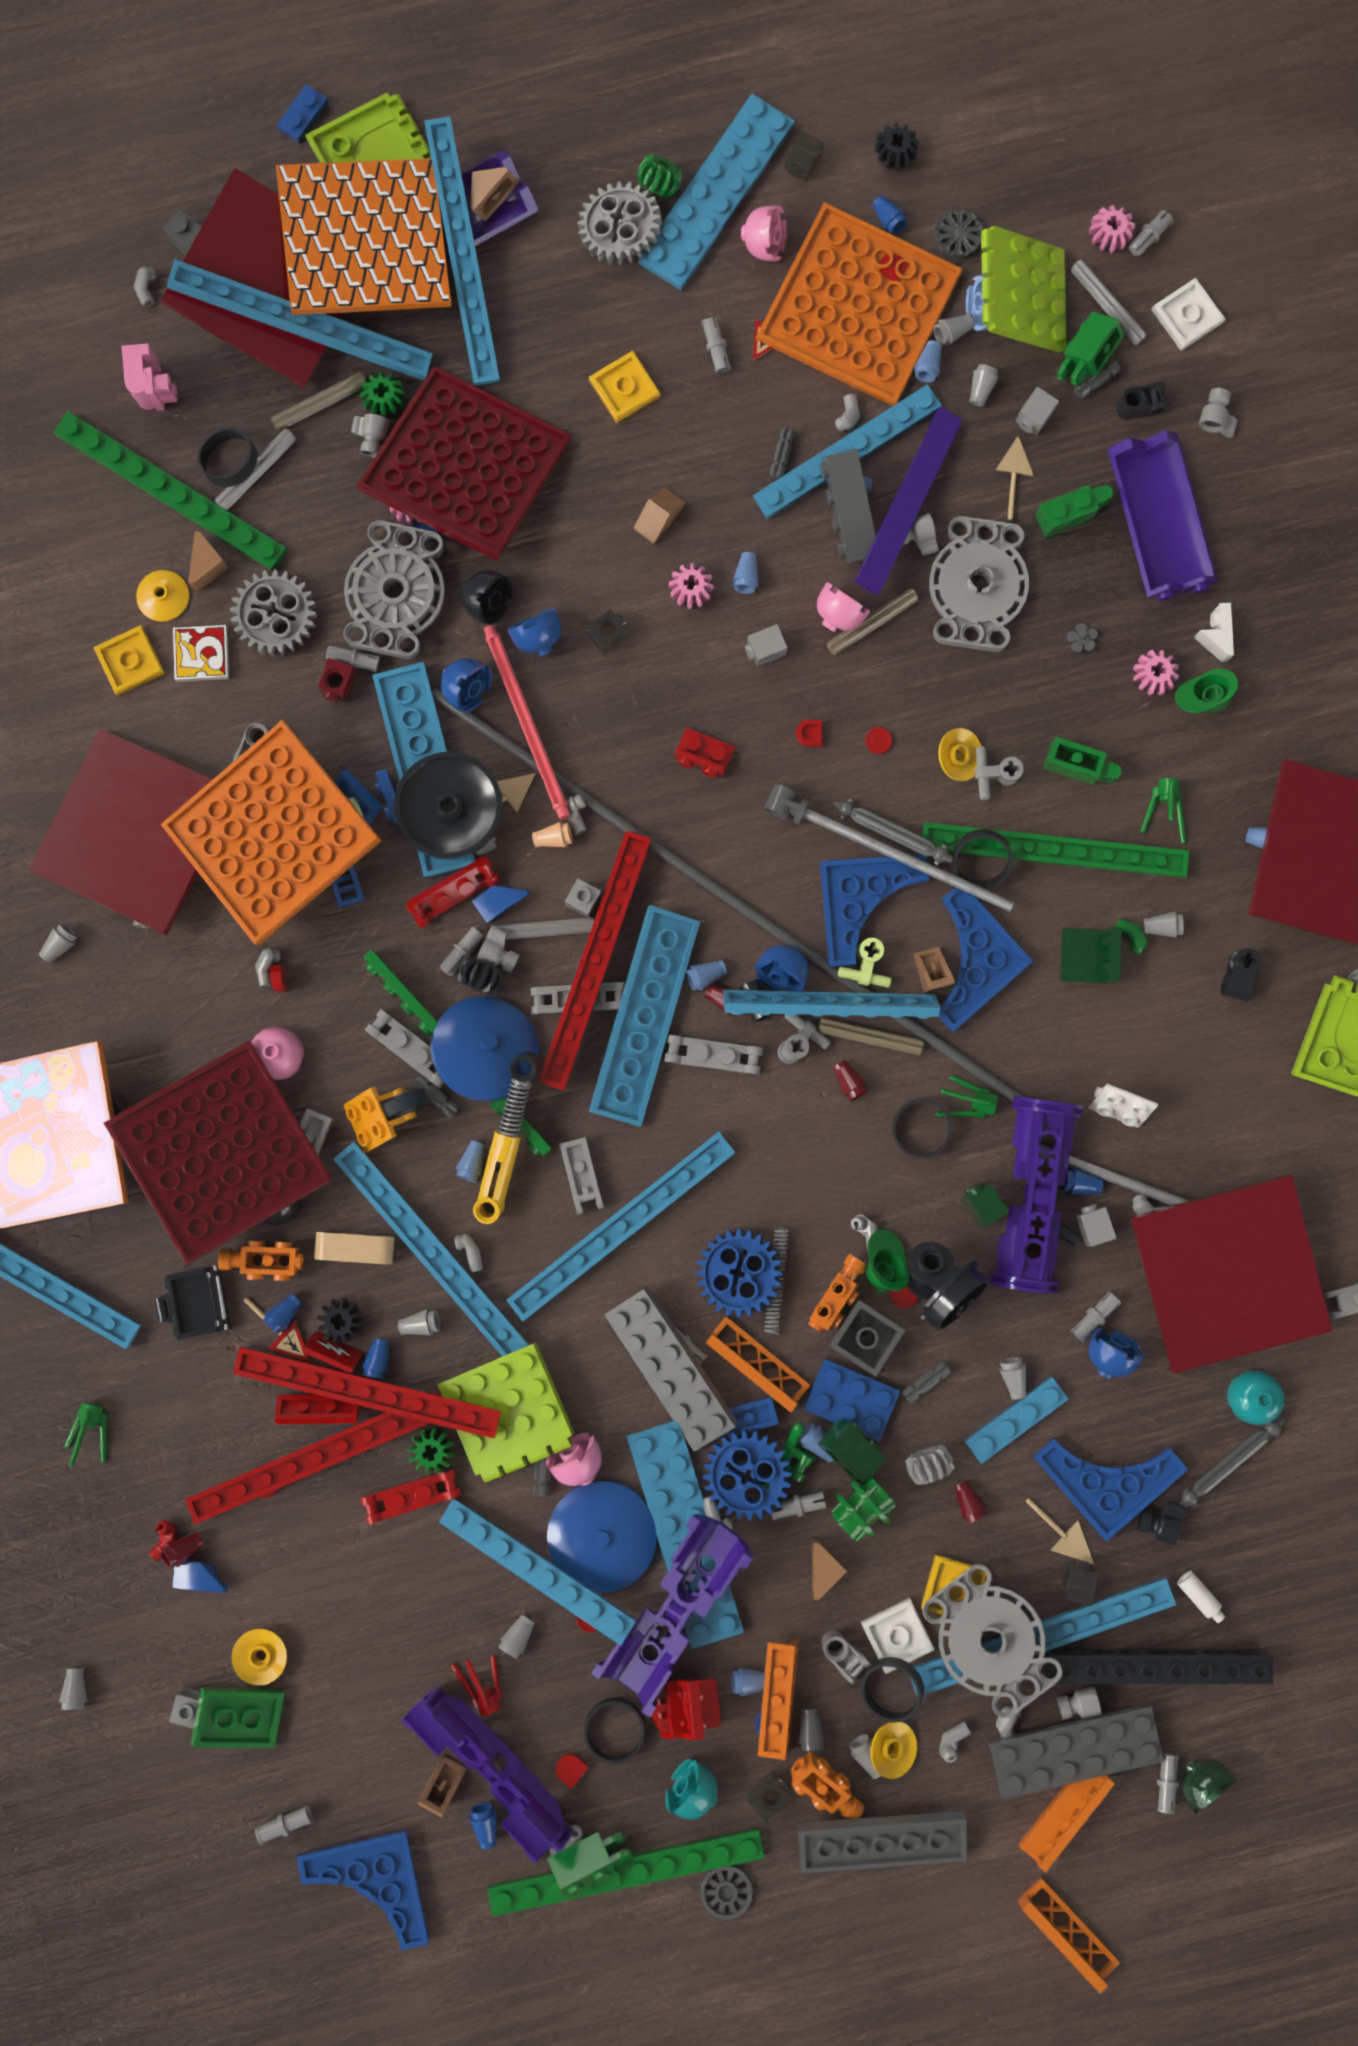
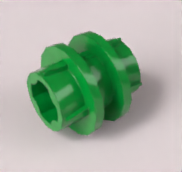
[831,1477,896,1542]

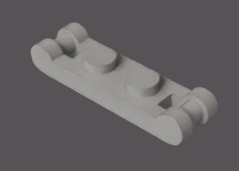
[531,982,626,1015]
[364,1009,445,1088]
[664,1035,763,1075]

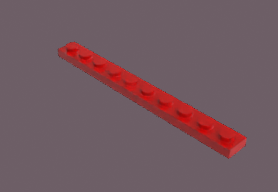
[538,830,652,1091]
[233,1347,502,1439]
[185,1390,442,1525]

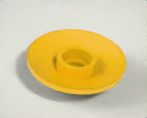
[136,570,189,622]
[938,728,981,781]
[231,1628,287,1686]
[870,1722,917,1779]

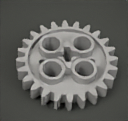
[577,181,662,265]
[230,569,317,656]

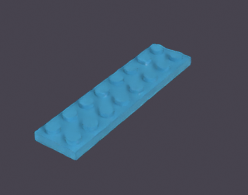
[638,94,795,290]
[372,662,475,879]
[589,905,700,1127]
[627,1421,744,1649]

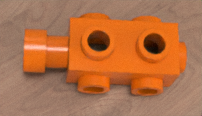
[218,1241,303,1281]
[808,1254,867,1333]
[791,1751,864,1820]

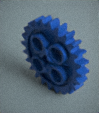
[695,1229,784,1318]
[703,1429,793,1521]

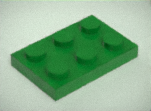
[191,1687,285,1749]

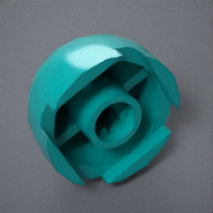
[1227,1370,1285,1425]
[665,1759,718,1820]

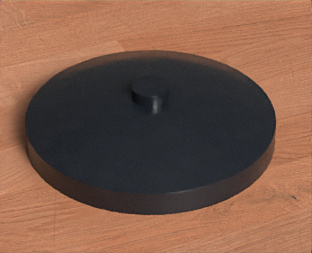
[394,752,503,860]

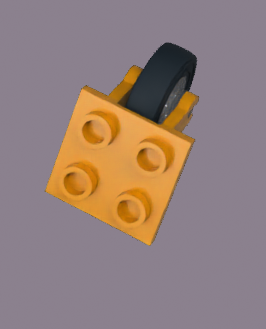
[343,1086,428,1153]

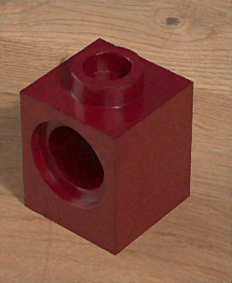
[317,658,357,703]

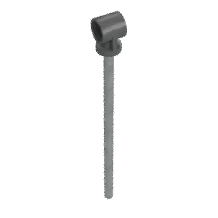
[763,784,1014,912]
[1039,1145,1189,1206]

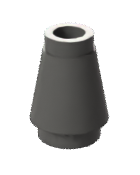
[798,1708,826,1751]

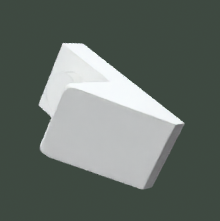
[1195,603,1234,662]

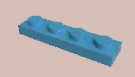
[964,1376,1068,1464]

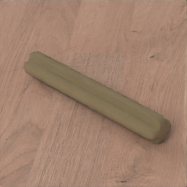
[271,372,367,431]
[826,588,919,655]
[819,1017,924,1055]

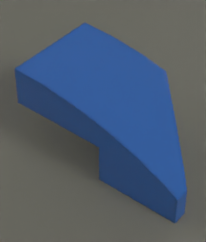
[472,885,531,923]
[173,1559,228,1592]

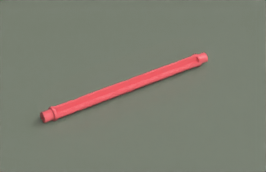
[484,625,570,820]

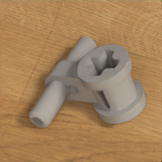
[975,746,1023,800]
[777,1015,831,1064]

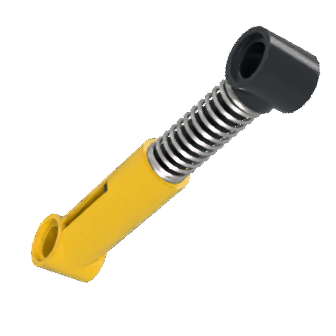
[473,1051,541,1224]

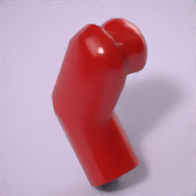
[149,1520,176,1562]

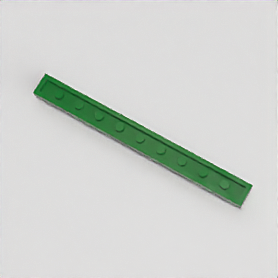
[53,411,287,572]
[922,822,1189,878]
[363,950,553,1156]
[487,1827,764,1917]

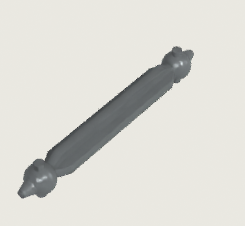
[834,798,953,866]
[1179,1417,1285,1506]

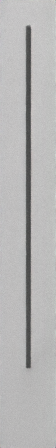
[432,688,1023,1102]

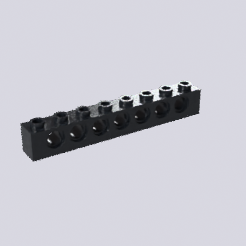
[1045,1648,1273,1684]

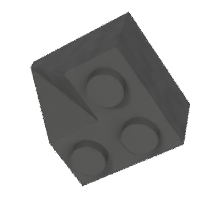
[827,1300,905,1377]

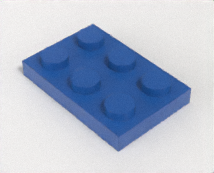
[803,1358,900,1442]

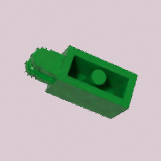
[1057,311,1124,386]
[1035,485,1113,539]
[1042,737,1122,785]
[547,1832,633,1898]

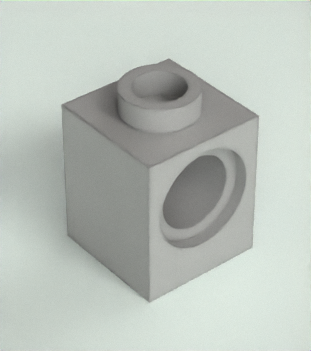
[1015,386,1059,436]
[745,624,787,667]
[565,878,602,918]
[1075,1204,1116,1247]
[169,1687,200,1728]

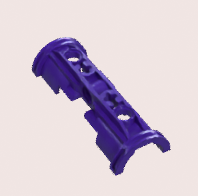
[988,1096,1083,1294]
[591,1514,753,1718]
[401,1685,573,1863]

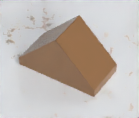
[470,167,520,222]
[633,487,686,545]
[188,531,229,591]
[913,947,955,994]
[812,1539,847,1600]
[418,1755,467,1818]

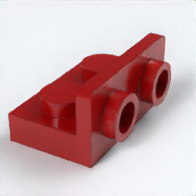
[674,727,735,779]

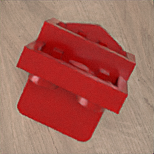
[651,1677,721,1740]

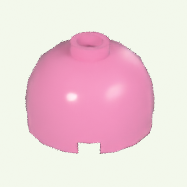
[741,206,787,261]
[817,582,871,632]
[251,1027,305,1081]
[546,1433,602,1486]

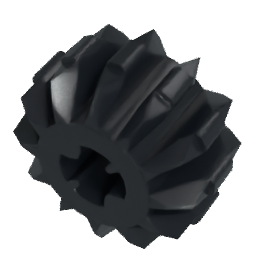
[874,122,919,172]
[457,958,504,996]
[317,1298,364,1344]

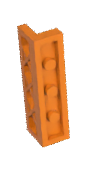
[705,1316,810,1412]
[758,1639,799,1760]
[1018,1775,1115,1873]
[1017,1877,1120,1994]

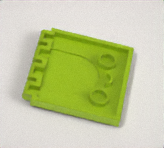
[305,93,431,163]
[981,226,1066,353]
[1291,975,1358,1097]
[438,1342,575,1483]

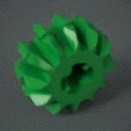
[637,154,682,197]
[360,371,406,418]
[408,1427,455,1475]

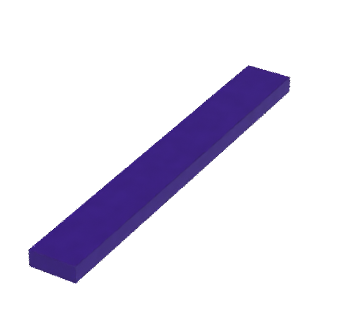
[854,406,962,595]

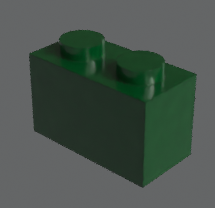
[961,1183,1009,1227]
[818,1419,885,1485]

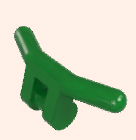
[762,1422,815,1487]

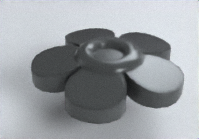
[1067,623,1098,653]

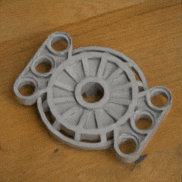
[929,516,1029,652]
[344,521,445,659]
[923,1564,1062,1718]

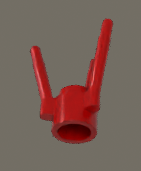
[451,1655,503,1716]

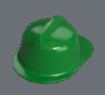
[1175,668,1238,713]
[865,1230,909,1293]

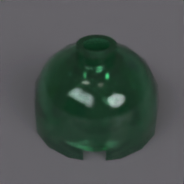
[1181,1759,1238,1815]

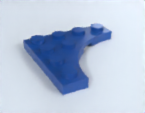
[820,854,929,968]
[939,887,1033,1032]
[1032,1438,1188,1542]
[297,1829,430,1951]

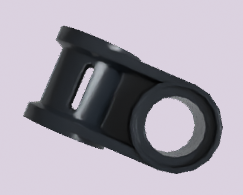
[1116,381,1170,420]
[1220,948,1260,1002]

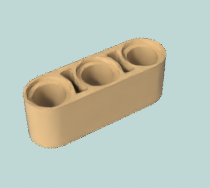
[314,1232,395,1264]

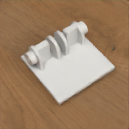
[1089,1084,1158,1128]

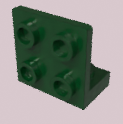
[1060,927,1122,984]

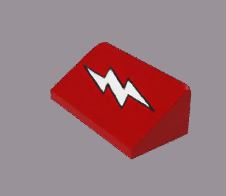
[302,1331,363,1373]

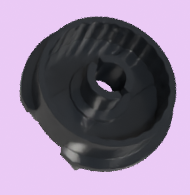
[906,1242,989,1331]

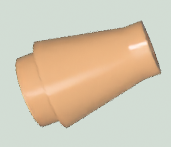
[532,821,573,848]

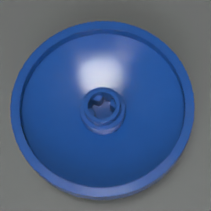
[431,997,539,1102]
[547,1480,657,1593]

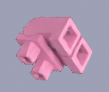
[122,344,178,411]

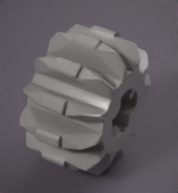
[905,1445,954,1485]

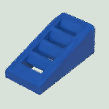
[332,865,365,908]

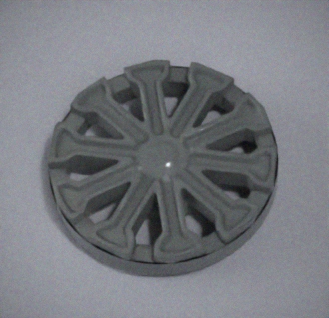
[934,209,983,259]
[700,1865,752,1920]

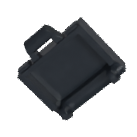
[155,1265,232,1340]

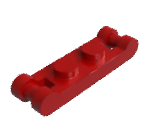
[405,856,500,928]
[360,1468,462,1525]

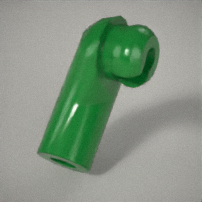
[1115,918,1148,954]

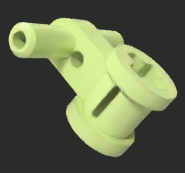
[838,938,892,988]

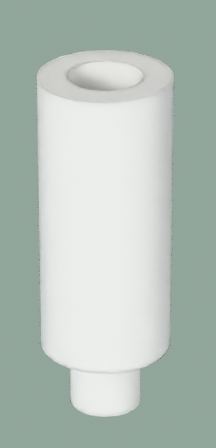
[1177,1571,1225,1623]

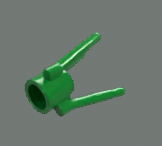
[1140,778,1186,844]
[936,1075,998,1119]
[64,1402,108,1468]

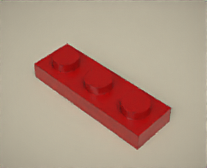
[274,1394,360,1424]

